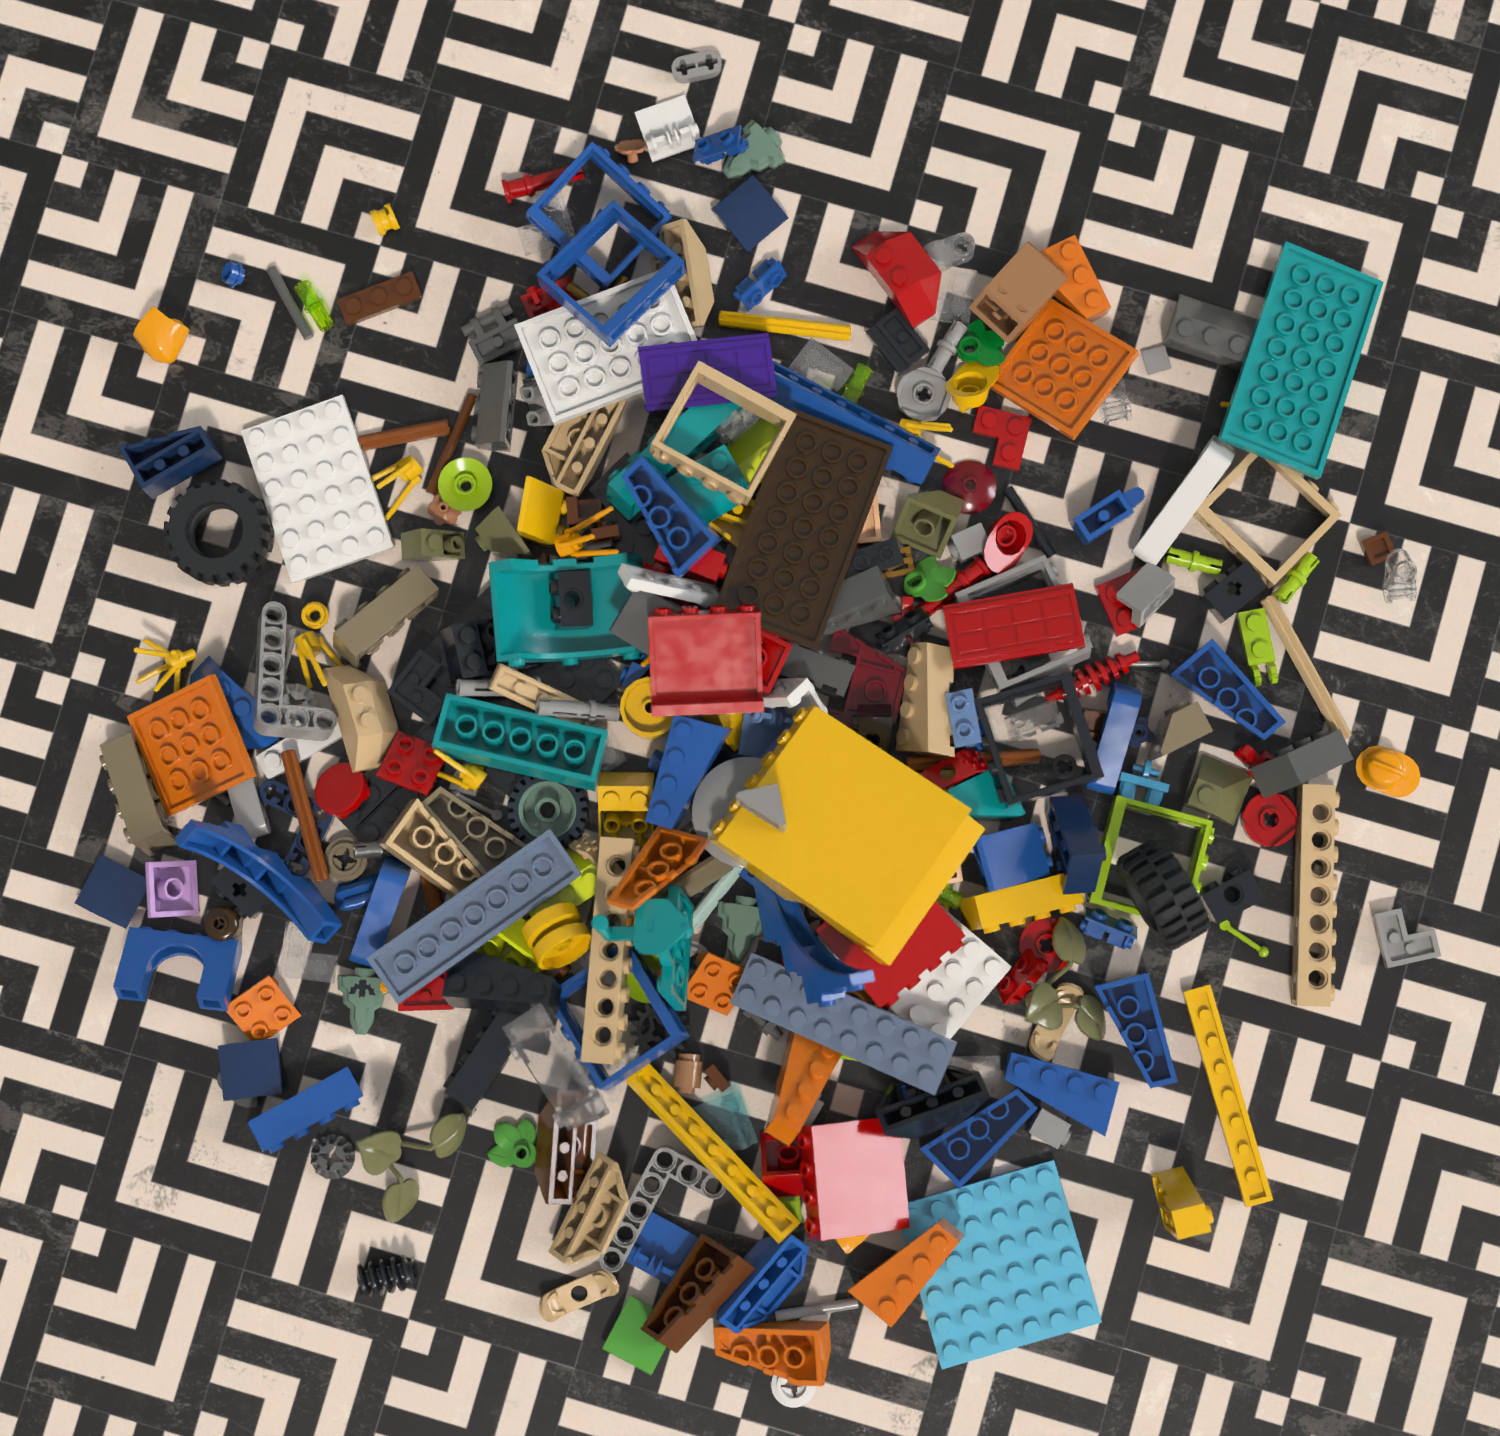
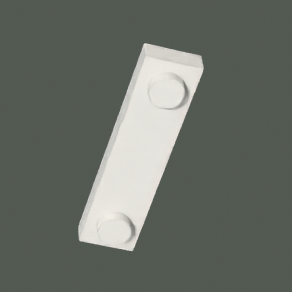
[617,563,720,608]
[255,710,342,780]

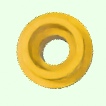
[301,602,329,629]

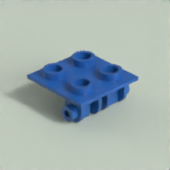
[626,1212,699,1285]

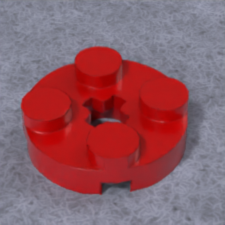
[1240,793,1298,847]
[1018,918,1067,972]

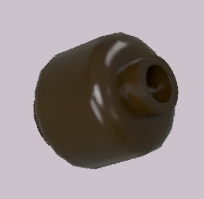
[204,906,243,942]

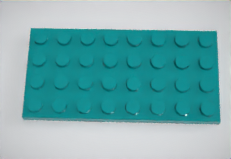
[1218,241,1384,480]

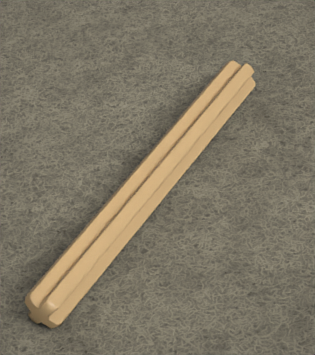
[1261,595,1351,740]

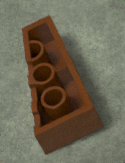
[640,1233,756,1354]

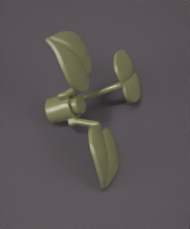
[1024,917,1106,1040]
[356,1111,466,1223]

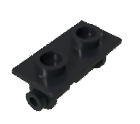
[875,606,933,655]

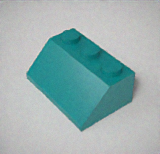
[667,444,754,524]

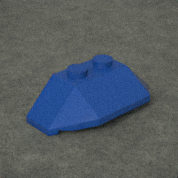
[190,656,281,749]
[716,1233,809,1334]

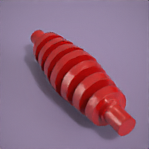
[1044,651,1140,705]

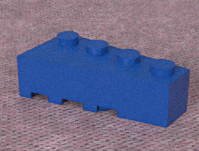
[621,456,722,578]
[247,1066,364,1154]
[920,1088,1038,1189]

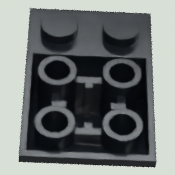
[440,618,538,685]

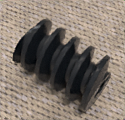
[357,1255,418,1298]

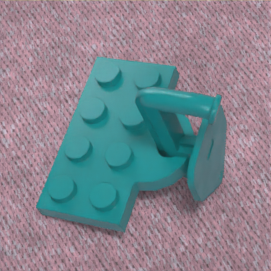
[591,886,694,1011]

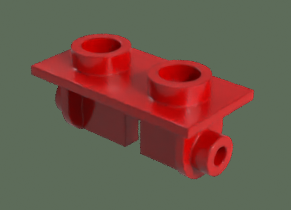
[997,948,1048,1005]

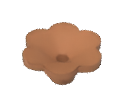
[614,139,648,163]
[428,494,462,526]

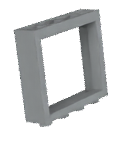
[955,555,1093,693]

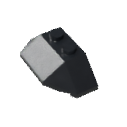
[875,1065,990,1139]

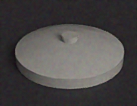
[692,757,762,869]

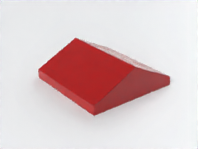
[761,630,793,695]

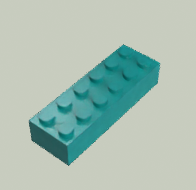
[606,403,745,521]
[432,693,609,791]

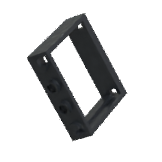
[974,671,1104,809]

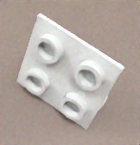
[634,95,700,162]

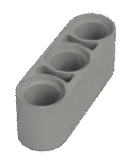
[228,758,271,839]

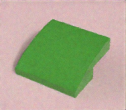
[602,1296,666,1375]

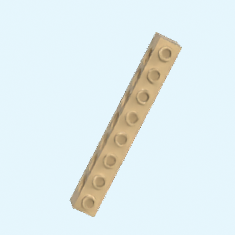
[1291,784,1340,1007]
[581,837,642,1065]

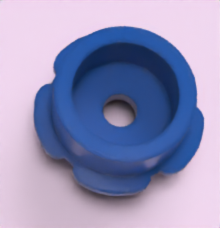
[221,261,245,288]

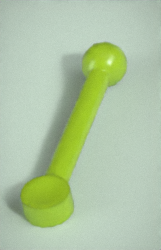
[1219,920,1269,957]

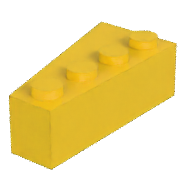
[957,873,1084,934]

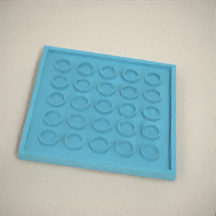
[901,1159,1102,1369]

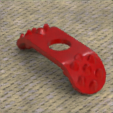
[919,749,988,790]

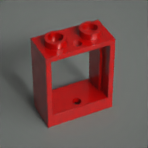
[654,545,730,588]

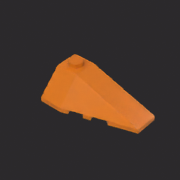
[607,826,709,911]
[713,1320,831,1386]

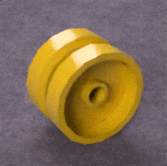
[620,677,673,740]
[521,902,592,970]

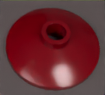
[942,460,996,514]

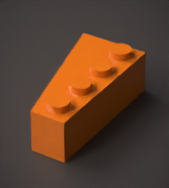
[765,1031,842,1146]

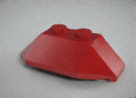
[852,231,942,329]

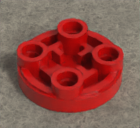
[314,762,370,819]

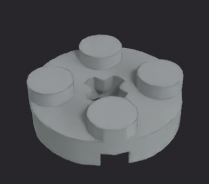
[896,367,951,422]

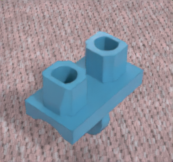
[1117,759,1170,806]

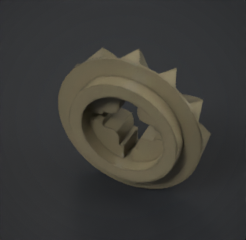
[324,837,368,881]

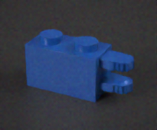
[1070,487,1145,546]

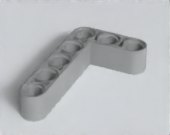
[253,601,338,741]
[599,1145,726,1273]

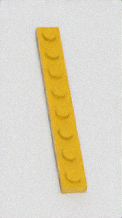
[1182,984,1273,1208]
[625,1064,801,1244]

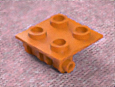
[687,951,745,1016]
[227,975,301,1041]

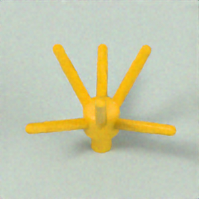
[134,638,197,692]

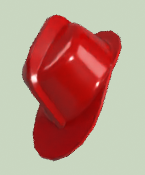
[983,512,1033,573]

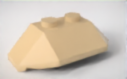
[650,218,714,329]
[542,399,627,498]
[322,665,399,773]
[548,1151,630,1265]

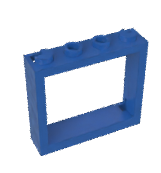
[525,142,672,291]
[536,200,686,347]
[553,945,690,1091]

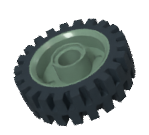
[507,776,589,848]

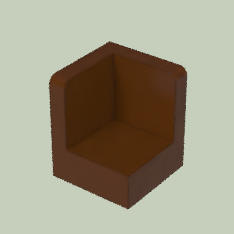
[566,496,603,528]

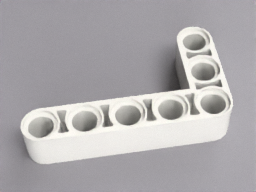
[1131,435,1237,565]

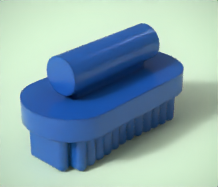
[334,873,378,911]

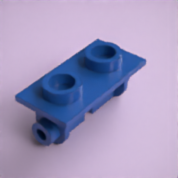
[692,125,749,165]
[732,257,787,311]
[1079,907,1137,949]

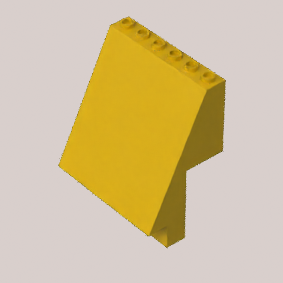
[709,706,985,966]

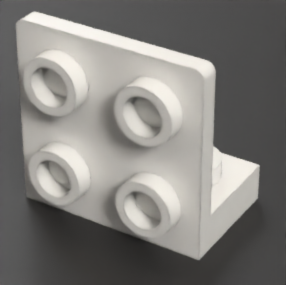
[763,678,828,715]

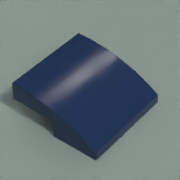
[711,175,788,252]
[74,854,147,929]
[218,1038,284,1101]

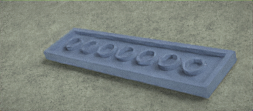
[366,829,583,1004]
[730,952,958,1095]

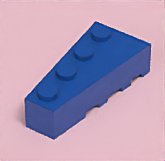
[1169,639,1285,740]
[645,715,732,829]
[1094,971,1178,1089]
[1001,1050,1120,1136]

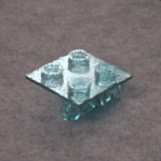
[692,1090,758,1152]

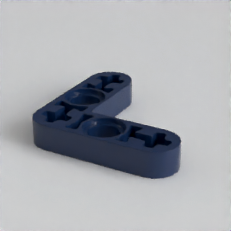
[259,780,335,877]

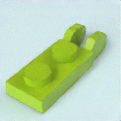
[1236,608,1278,687]

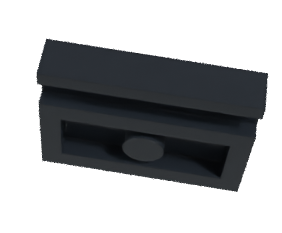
[865,308,930,375]

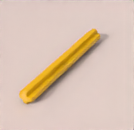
[718,311,851,341]

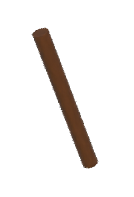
[425,393,477,496]

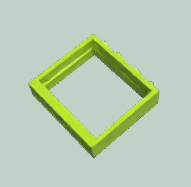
[1086,795,1215,917]

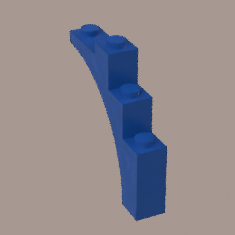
[174,819,343,944]
[752,877,875,1008]

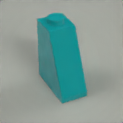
[945,770,1026,821]

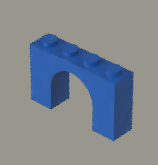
[113,926,242,1012]

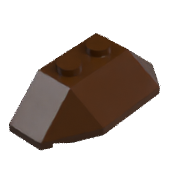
[534,1091,598,1204]

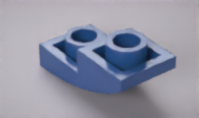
[619,653,650,690]

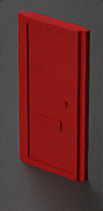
[942,583,1085,670]

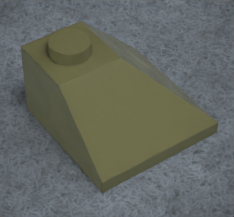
[891,490,965,559]
[475,506,535,560]
[1182,754,1253,826]

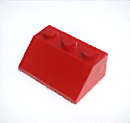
[760,1132,804,1197]

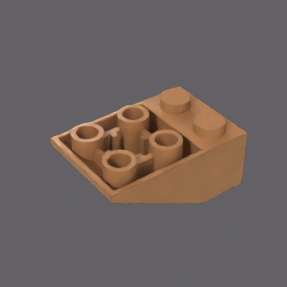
[969,241,1069,344]

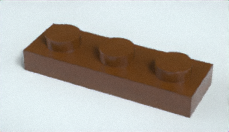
[337,271,423,327]

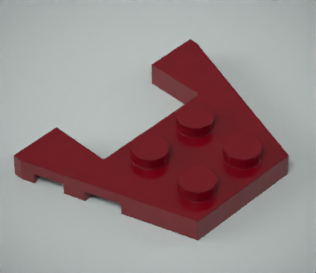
[827,630,907,728]

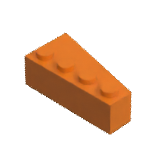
[848,1217,965,1328]

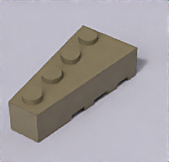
[333,565,439,669]
[99,733,177,856]
[422,786,527,876]

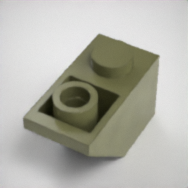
[401,528,465,562]

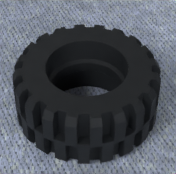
[163,479,274,587]
[1116,838,1211,950]

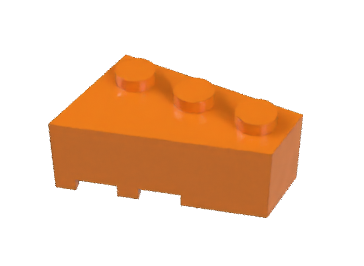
[1040,235,1111,322]

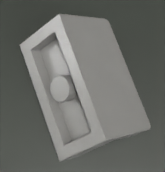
[1116,562,1175,628]

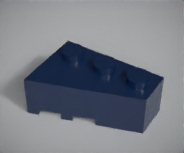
[118,426,223,499]
[1046,794,1106,895]

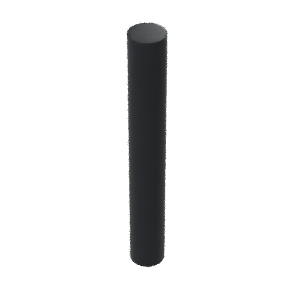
[1003,486,1056,559]

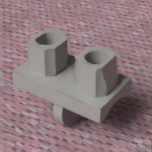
[519,377,553,426]

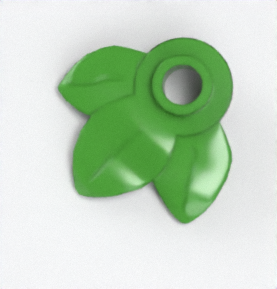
[904,556,956,602]
[487,1118,537,1168]

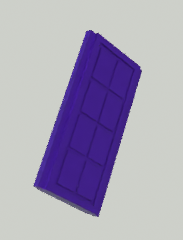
[637,333,777,412]

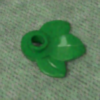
[956,319,1006,367]

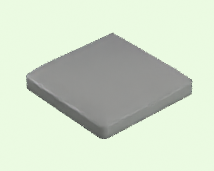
[1141,345,1171,375]

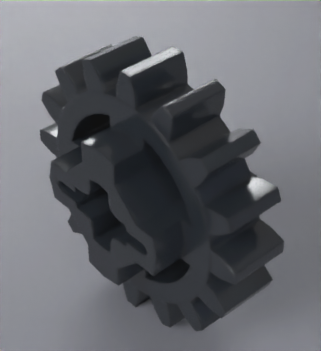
[630,1003,691,1060]

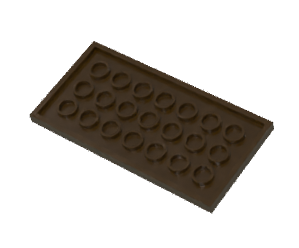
[715,408,893,651]

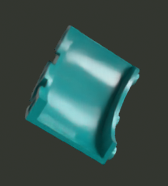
[488,552,644,667]

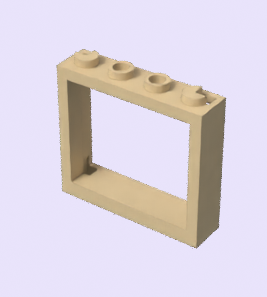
[649,361,797,506]
[1193,453,1342,588]

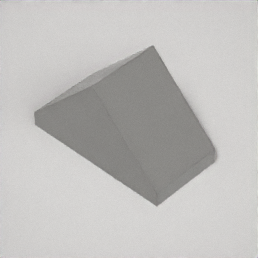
[735,783,787,833]

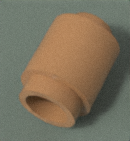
[673,1053,702,1094]

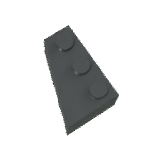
[823,565,902,635]
[778,639,855,701]
[1250,729,1353,799]

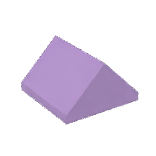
[145,860,199,918]

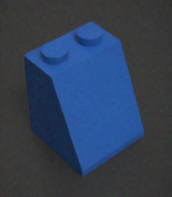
[973,822,1053,893]

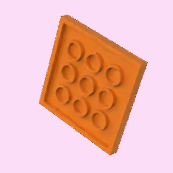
[990,299,1139,440]
[127,674,257,817]

